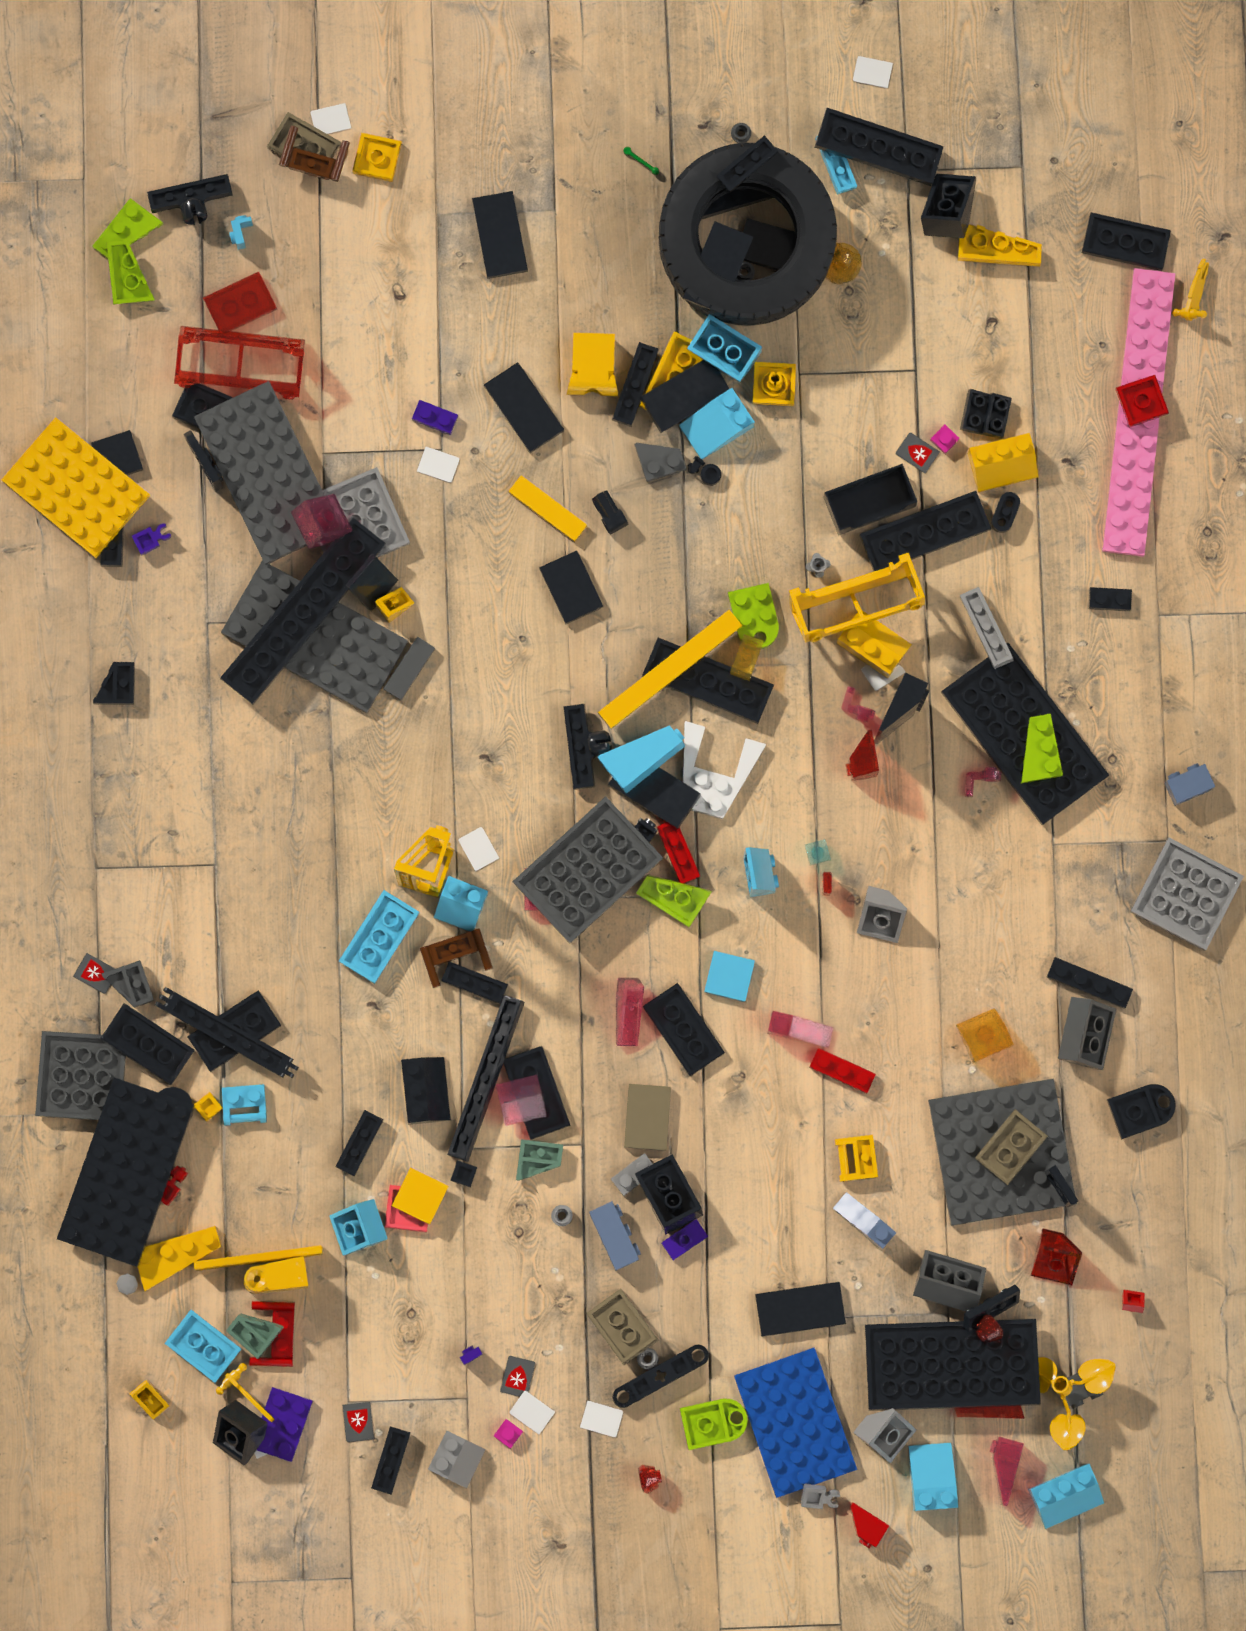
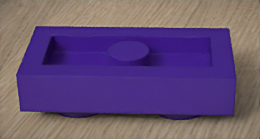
[412,400,458,435]

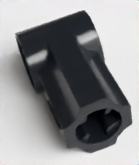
[592,490,629,535]

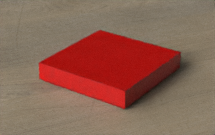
[1115,375,1169,428]

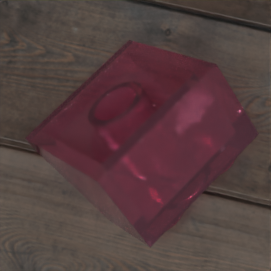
[291,494,352,549]

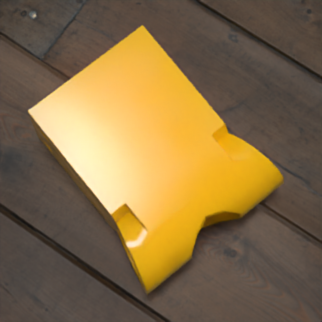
[566,333,618,396]
[243,1256,308,1294]

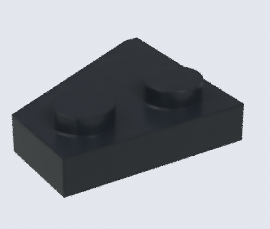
[93,662,135,705]

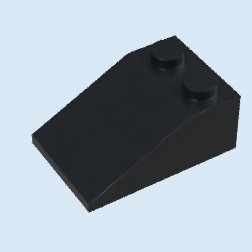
[921,174,976,238]
[635,1154,703,1235]

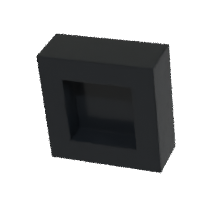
[450,1160,477,1188]

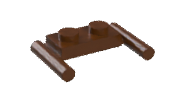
[279,126,350,182]
[420,928,493,988]

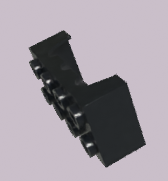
[823,463,918,536]

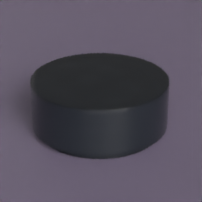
[700,464,721,486]

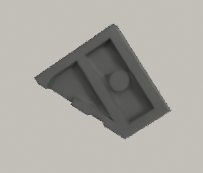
[634,443,686,482]
[102,960,154,1008]

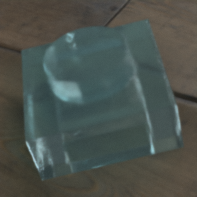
[805,839,831,866]

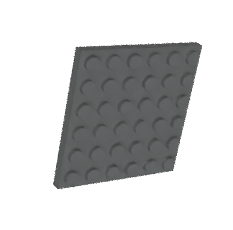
[928,1078,1077,1226]

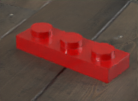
[656,822,700,884]
[809,1048,876,1094]

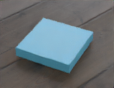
[704,951,755,1002]

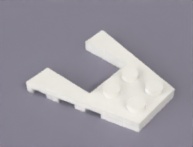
[683,721,766,819]

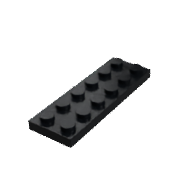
[814,108,944,186]
[859,491,991,571]
[642,637,774,724]

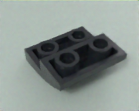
[960,389,1012,438]

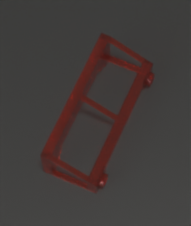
[174,326,305,400]

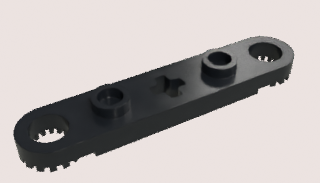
[612,1345,709,1408]

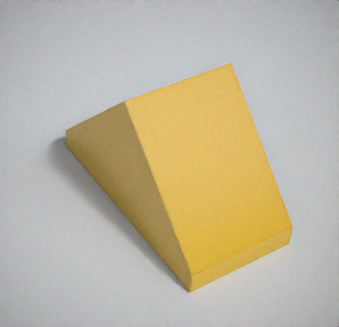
[375,587,414,623]
[130,1380,169,1420]

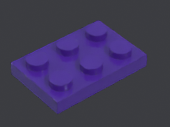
[257,1387,313,1462]

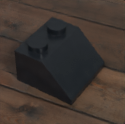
[213,1400,268,1465]

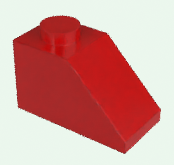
[850,1502,890,1549]

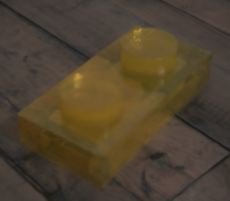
[730,634,764,681]

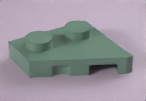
[516,1139,563,1181]
[226,1313,284,1359]

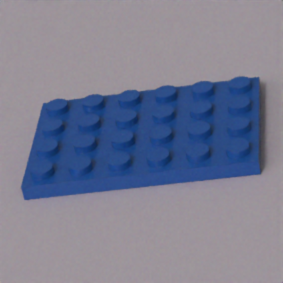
[734,1347,857,1498]

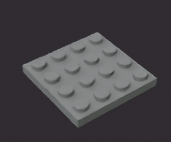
[318,467,410,558]
[1130,838,1244,951]

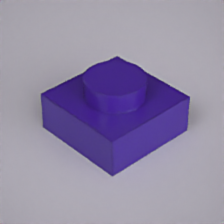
[460,1345,483,1365]

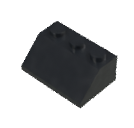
[401,1057,451,1125]

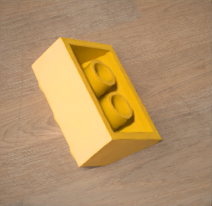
[967,433,1038,493]
[837,610,912,678]

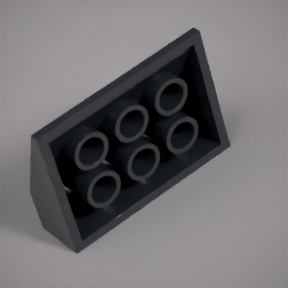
[873,672,930,744]

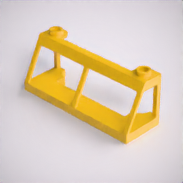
[789,553,925,643]
[394,825,454,898]

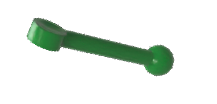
[623,147,660,175]

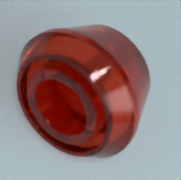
[976,1315,1004,1343]
[638,1465,662,1494]

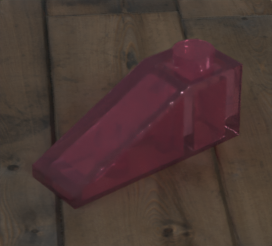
[616,977,644,1046]
[767,1011,834,1048]
[989,1437,1024,1506]

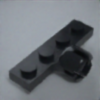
[147,174,233,225]
[564,704,612,790]

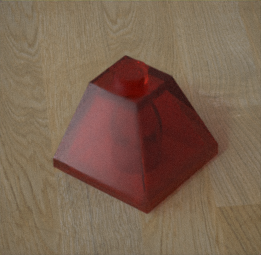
[845,730,879,781]
[1031,1228,1082,1286]

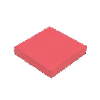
[385,1185,428,1232]

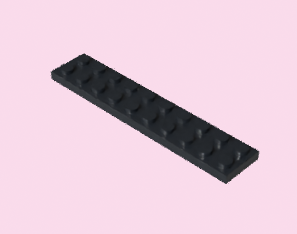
[220,517,386,705]

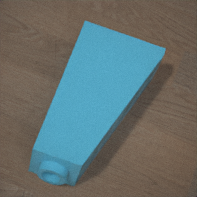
[598,725,685,793]

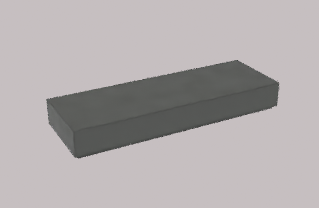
[384,637,435,701]

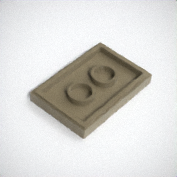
[267,112,341,179]
[624,1084,671,1151]
[974,1109,1048,1186]
[586,1288,659,1365]

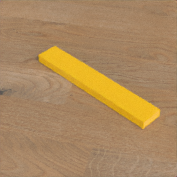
[194,1245,323,1271]

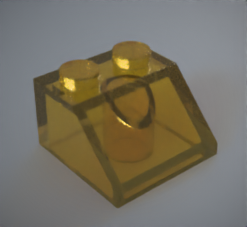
[956,1008,1014,1064]

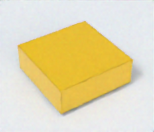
[194,1092,223,1122]

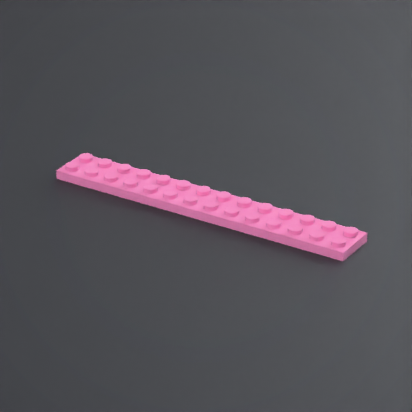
[1102,268,1175,557]

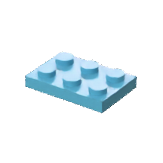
[164,1310,242,1383]

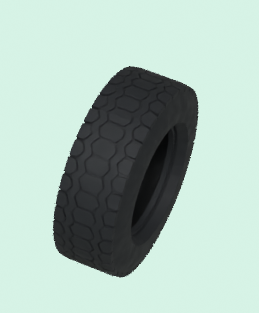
[659,143,837,326]

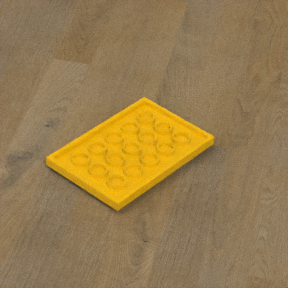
[1,417,150,559]

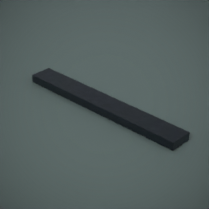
[447,995,525,1162]

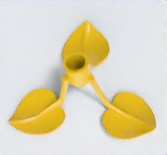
[1038,1357,1116,1451]

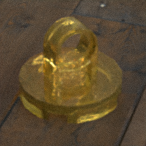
[825,243,862,285]

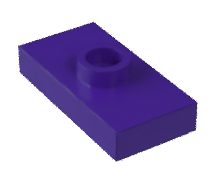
[661,1219,708,1260]

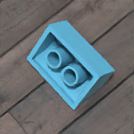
[687,314,762,382]
[1028,1464,1104,1529]

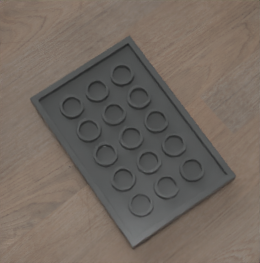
[512,796,663,944]

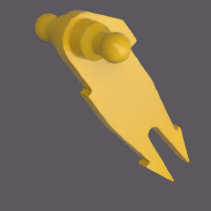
[1172,259,1209,321]
[216,1363,275,1422]

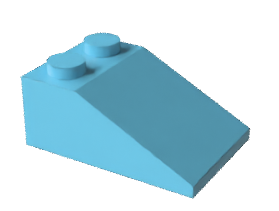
[679,388,755,460]
[743,847,779,897]
[908,1443,958,1511]

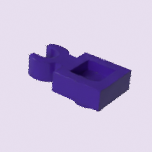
[132,523,171,556]

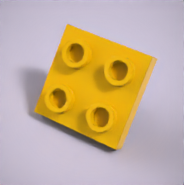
[753,362,796,406]

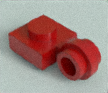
[161,1165,188,1206]

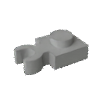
[801,1484,840,1509]

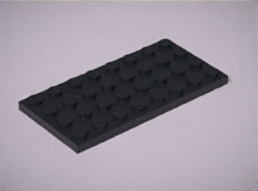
[941,643,1109,825]
[57,1077,195,1267]
[865,1319,1041,1411]

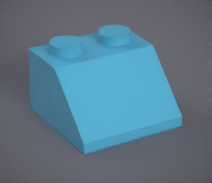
[434,876,488,932]
[329,1199,388,1256]

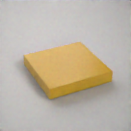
[352,133,402,182]
[392,1167,449,1225]

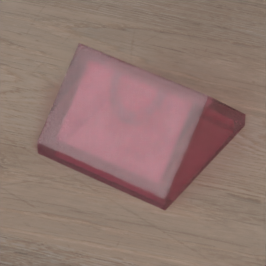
[496,1075,547,1126]

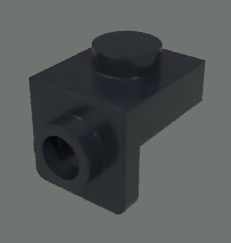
[635,818,657,843]

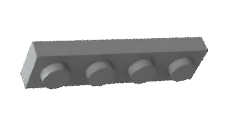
[960,587,1014,669]

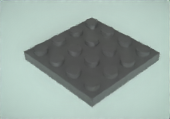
[35,1031,126,1120]

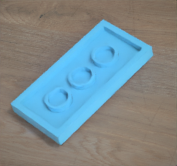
[339,890,420,984]

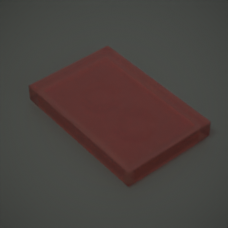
[203,272,277,336]

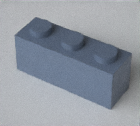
[589,1201,641,1271]

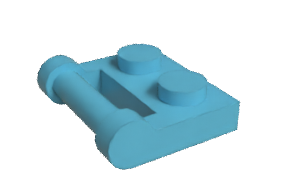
[222,1084,267,1126]

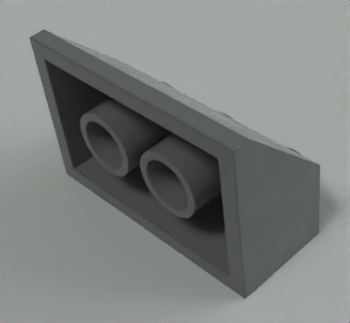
[1058,997,1116,1070]
[913,1250,986,1311]

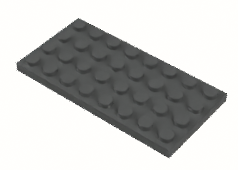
[194,381,341,565]
[221,560,408,713]

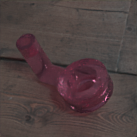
[841,686,876,722]
[965,767,1001,797]

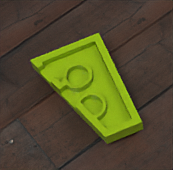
[92,198,163,259]
[106,240,155,305]
[1021,714,1063,784]
[636,874,712,927]

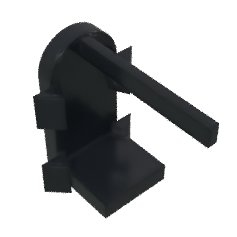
[687,456,705,474]

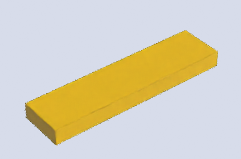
[508,475,587,542]

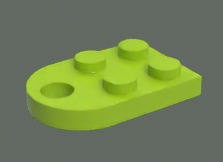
[728,583,779,650]
[680,1399,748,1450]

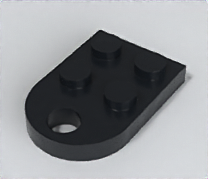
[183,430,224,492]
[1107,1084,1176,1140]

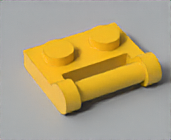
[835,1135,878,1182]

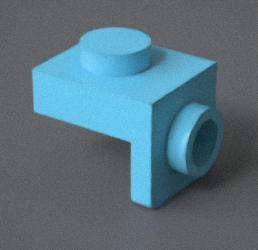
[229,215,253,250]

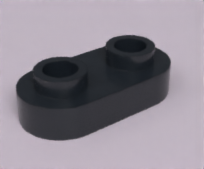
[991,492,1020,533]

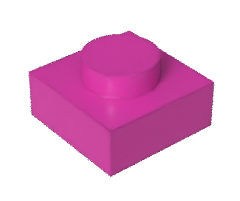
[930,424,960,454]
[494,1419,523,1449]

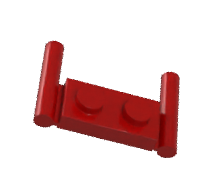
[250,1301,295,1367]

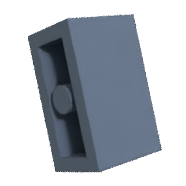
[1164,763,1215,806]

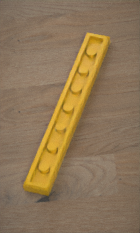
[598,610,742,729]

